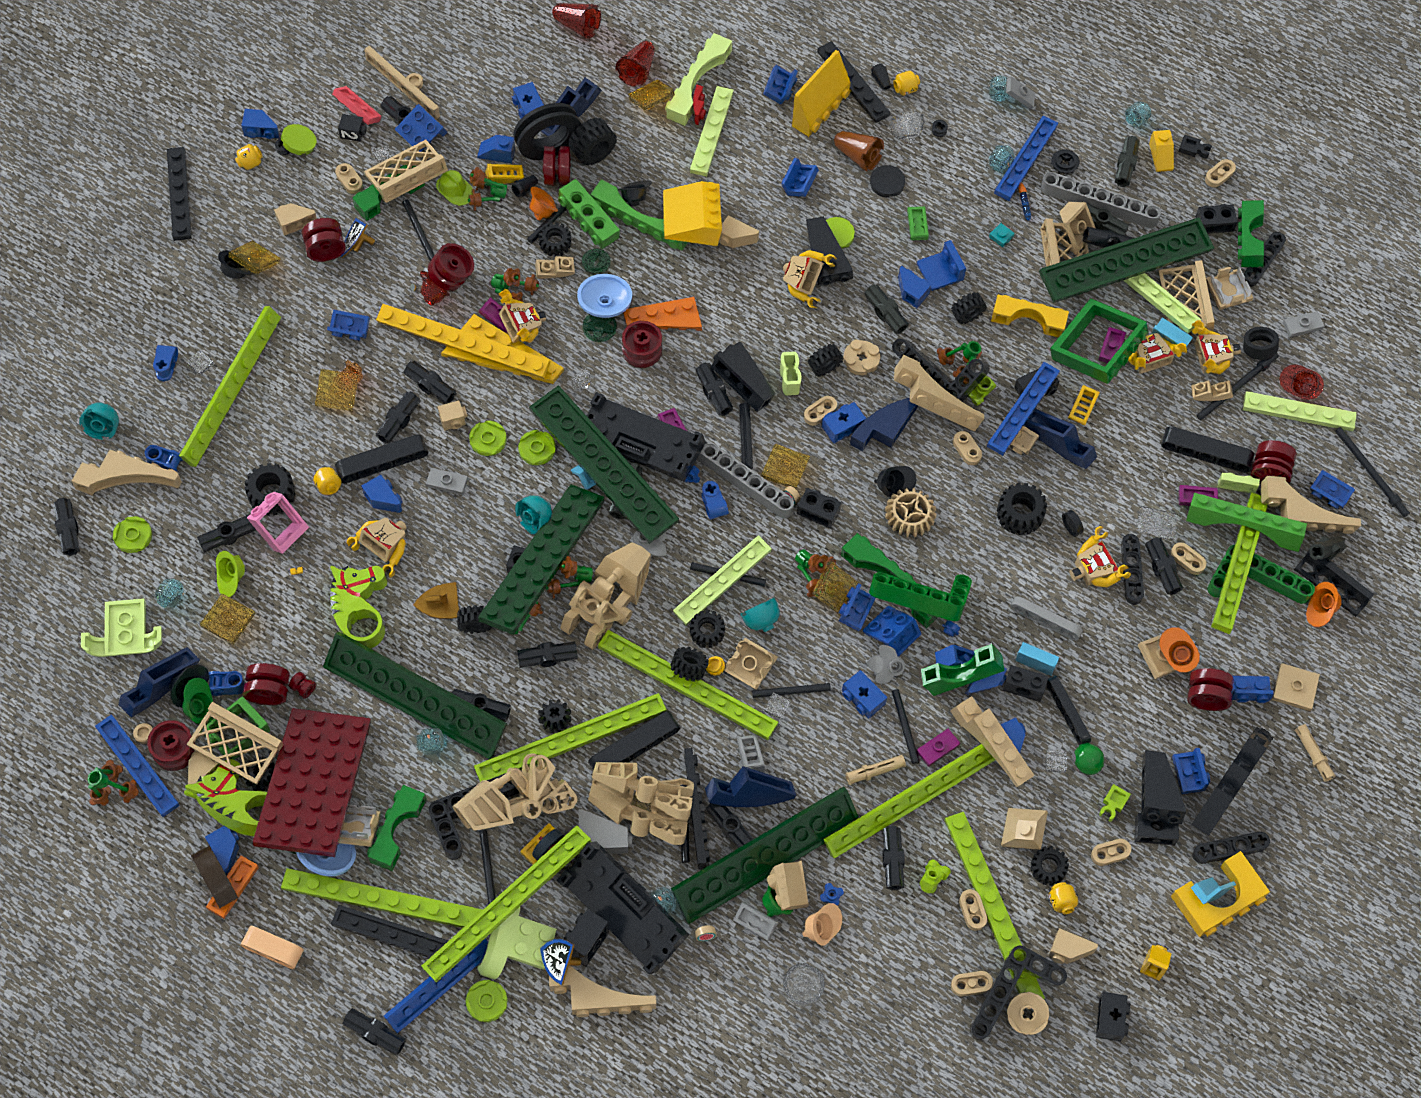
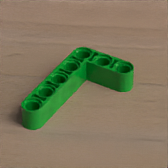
[1207,545,1315,604]
[869,572,972,621]

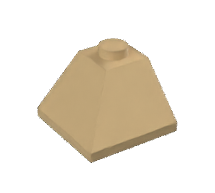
[1059,202,1096,253]
[1001,808,1048,850]

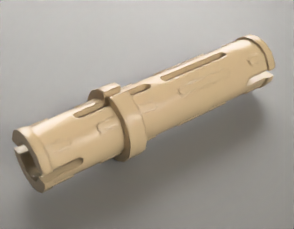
[1295,724,1336,782]
[845,755,906,785]

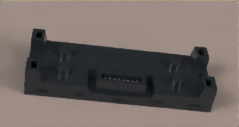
[586,392,706,482]
[556,841,689,974]

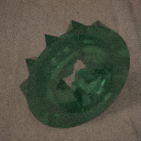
[582,249,611,275]

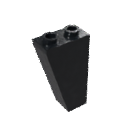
[806,216,853,285]
[711,342,776,412]
[1141,750,1186,824]

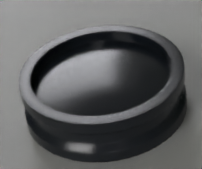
[1062,510,1084,537]

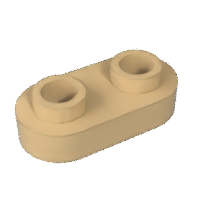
[1205,159,1236,188]
[335,163,363,194]
[804,396,837,426]
[953,431,982,465]
[1171,543,1206,575]
[1091,839,1131,866]
[959,889,987,931]
[951,971,993,997]

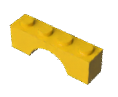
[991,294,1069,338]

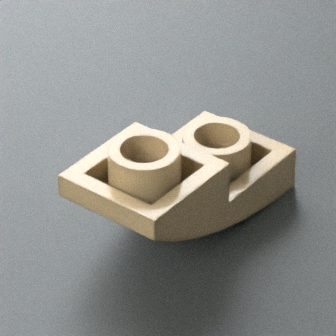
[535,256,575,279]
[1191,380,1233,401]

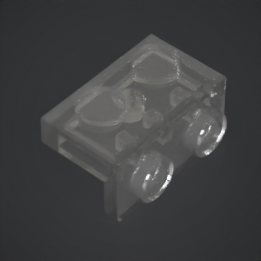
[1136,506,1178,540]

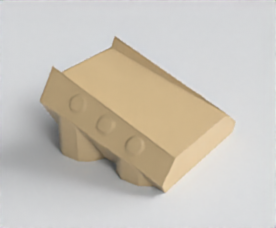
[724,638,778,690]
[767,860,809,911]

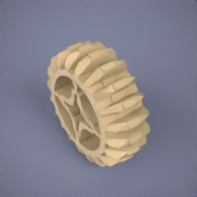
[885,488,936,538]

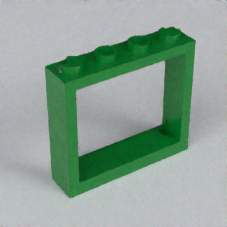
[1050,298,1149,384]

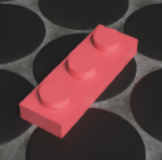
[332,86,382,125]

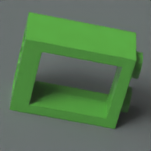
[205,696,270,760]

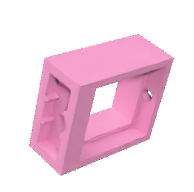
[247,492,309,554]

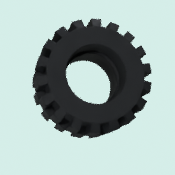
[568,118,617,166]
[245,463,296,516]
[997,483,1047,535]

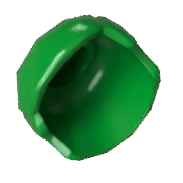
[1074,743,1105,775]

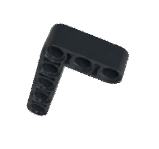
[892,338,989,402]
[429,773,519,860]
[970,945,1067,1040]

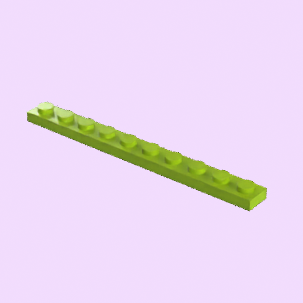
[179,306,281,467]
[1211,492,1268,635]
[598,630,778,740]
[474,693,667,782]
[823,744,995,858]
[944,812,1045,999]
[421,825,592,983]
[281,868,483,928]

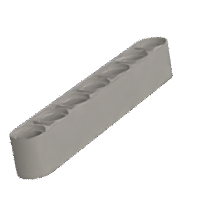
[1041,172,1161,228]
[693,433,794,518]

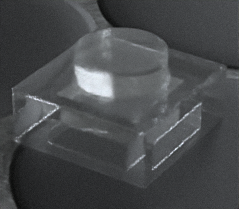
[371,145,391,165]
[186,350,214,376]
[571,368,591,392]
[764,693,791,720]
[1045,750,1067,773]

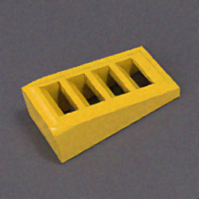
[485,164,524,184]
[1068,385,1100,426]

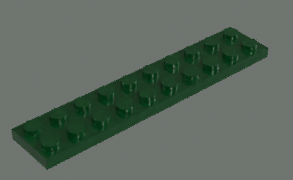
[1039,217,1214,303]
[529,385,679,544]
[478,484,605,635]
[323,632,507,759]
[670,786,859,924]

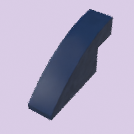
[541,77,602,136]
[850,398,919,452]
[1024,409,1097,469]
[118,647,200,718]
[705,766,797,808]

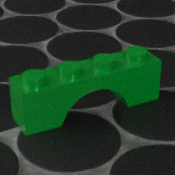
[352,165,425,221]
[1238,200,1264,267]
[921,644,1005,696]
[367,785,427,871]

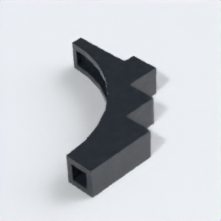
[1191,727,1274,836]

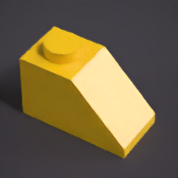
[1149,130,1174,172]
[1140,945,1172,981]

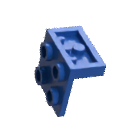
[395,104,448,152]
[917,240,966,291]
[863,606,921,657]

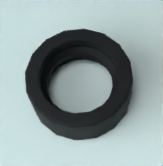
[1243,327,1279,360]

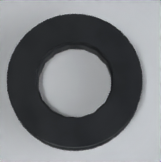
[513,103,581,160]

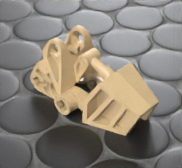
[560,542,651,650]
[452,753,577,831]
[588,762,694,845]

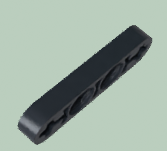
[1244,232,1286,287]
[1121,534,1144,605]
[1046,676,1091,745]
[1192,831,1270,864]

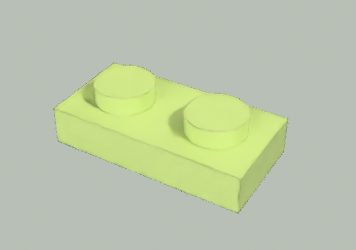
[1217,473,1260,493]

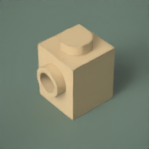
[437,401,468,431]

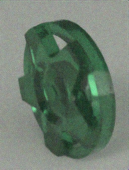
[583,314,617,342]

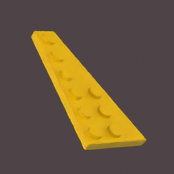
[441,314,564,384]

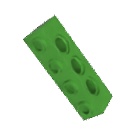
[558,179,620,249]

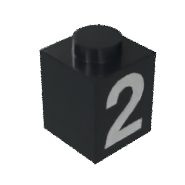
[338,114,367,142]

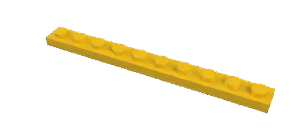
[376,304,551,379]

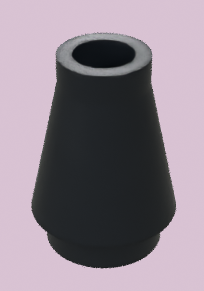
[871,63,892,91]
[511,174,538,197]

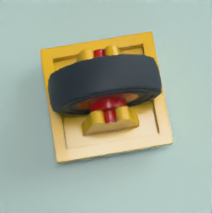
[520,823,564,881]

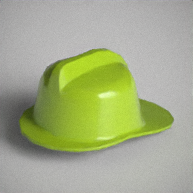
[436,170,473,206]
[216,551,245,598]

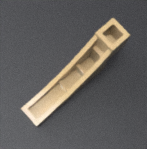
[894,355,984,432]
[72,450,182,495]
[1261,476,1361,534]
[950,696,1035,787]
[549,965,656,1017]

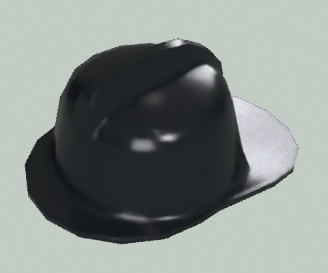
[618,181,652,206]
[218,250,260,279]
[874,466,917,497]
[169,664,209,708]

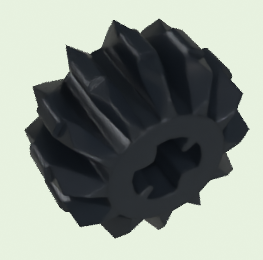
[538,699,572,733]
[244,757,275,791]

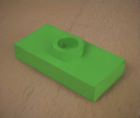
[907,206,929,240]

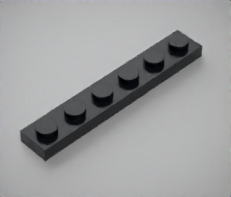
[817,41,890,123]
[167,147,192,241]
[684,748,710,870]
[331,905,449,958]

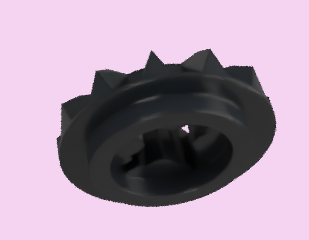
[1051,149,1080,175]

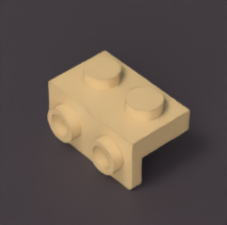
[995,426,1039,455]

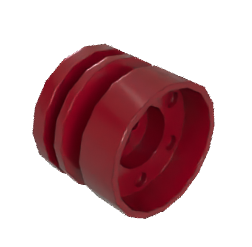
[1251,440,1297,485]

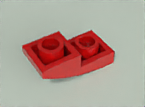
[693,85,706,125]

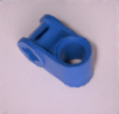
[153,345,178,381]
[145,445,183,472]
[701,481,729,520]
[209,671,246,696]

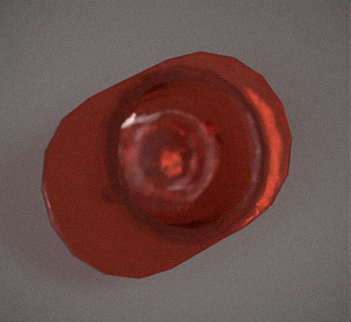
[420,271,450,306]
[1279,364,1324,400]

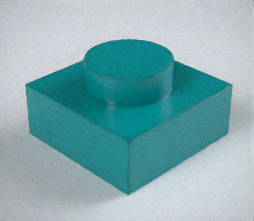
[989,223,1015,247]

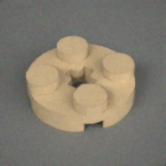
[843,339,880,375]
[1007,992,1049,1035]

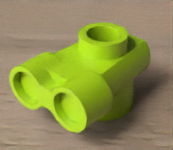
[968,376,996,406]
[920,859,951,893]

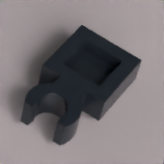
[1178,134,1212,159]

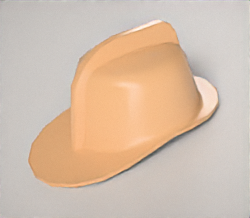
[802,903,842,946]

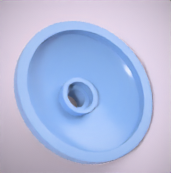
[577,274,632,318]
[296,843,356,876]

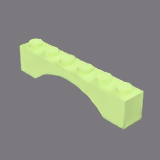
[665,33,732,126]

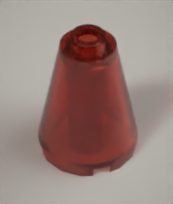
[552,3,601,39]
[615,41,655,87]

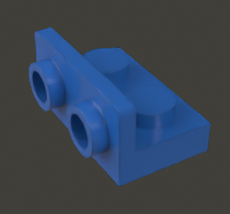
[1231,676,1274,703]

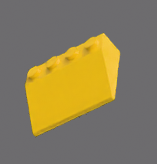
[792,50,851,137]
[663,181,722,246]

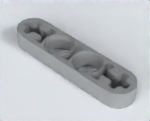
[1010,596,1083,641]

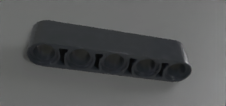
[1161,427,1255,473]
[335,434,429,484]
[588,711,681,770]

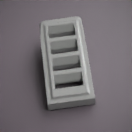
[737,734,765,773]

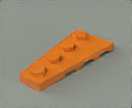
[623,297,702,331]

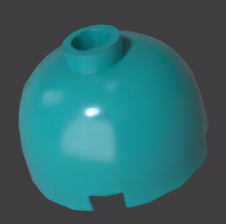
[79,402,119,440]
[515,495,552,534]
[740,597,780,632]

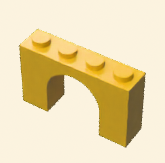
[1171,851,1270,938]

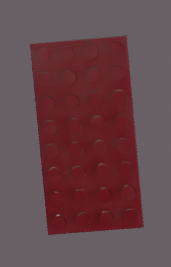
[253,708,371,857]

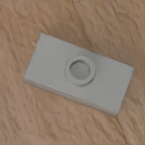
[1006,77,1035,109]
[1283,311,1324,338]
[426,468,468,495]
[733,902,779,941]

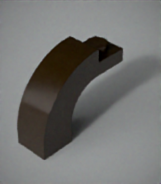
[191,845,238,908]

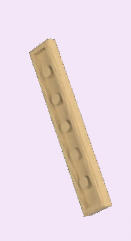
[365,46,440,120]

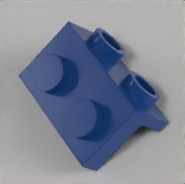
[763,65,798,104]
[782,158,819,197]
[327,310,370,341]
[1310,470,1355,509]
[838,583,875,632]
[1172,748,1210,794]

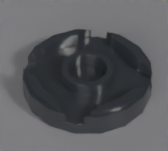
[870,165,905,198]

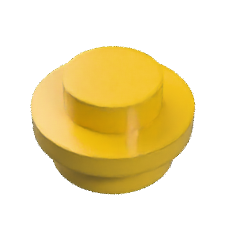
[706,656,725,676]

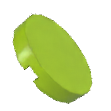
[281,124,317,155]
[826,217,855,249]
[469,420,507,456]
[518,430,556,465]
[113,516,152,553]
[465,980,508,1023]

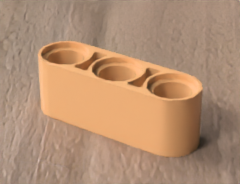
[240,926,304,969]

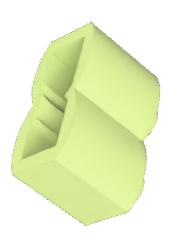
[780,352,801,396]

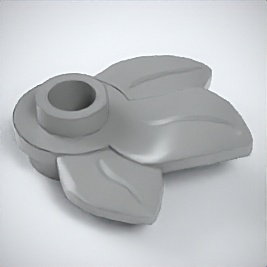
[633,531,667,557]
[867,645,905,684]

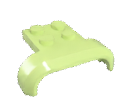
[81,599,162,657]
[477,907,557,980]

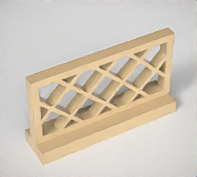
[364,140,448,203]
[1040,219,1089,267]
[1158,260,1215,332]
[187,702,283,785]

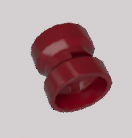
[288,672,317,699]

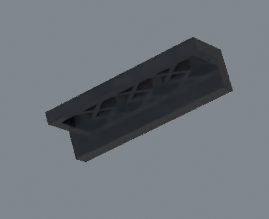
[1294,550,1374,617]

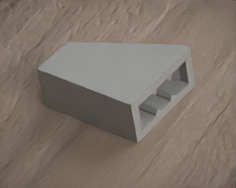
[578,809,632,855]

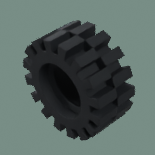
[539,222,571,257]
[951,292,987,324]
[808,344,844,377]
[457,605,493,634]
[690,610,725,648]
[670,647,709,681]
[1030,846,1069,886]

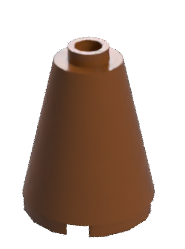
[834,131,884,171]

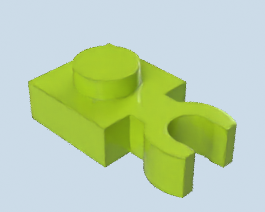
[1099,784,1131,822]

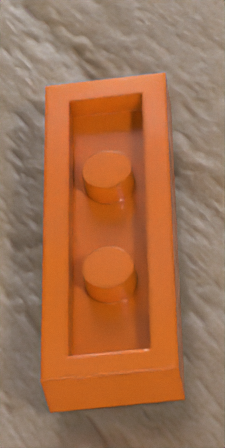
[206,855,259,919]

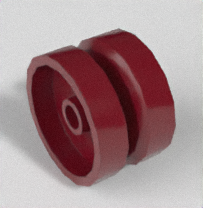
[543,146,571,186]
[301,218,346,262]
[428,243,475,291]
[622,321,662,368]
[243,663,290,706]
[1187,668,1234,711]
[147,720,196,771]

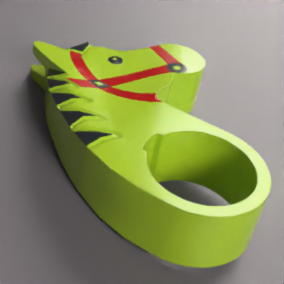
[330,566,388,649]
[184,759,267,836]

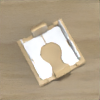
[1206,267,1253,310]
[339,804,381,847]

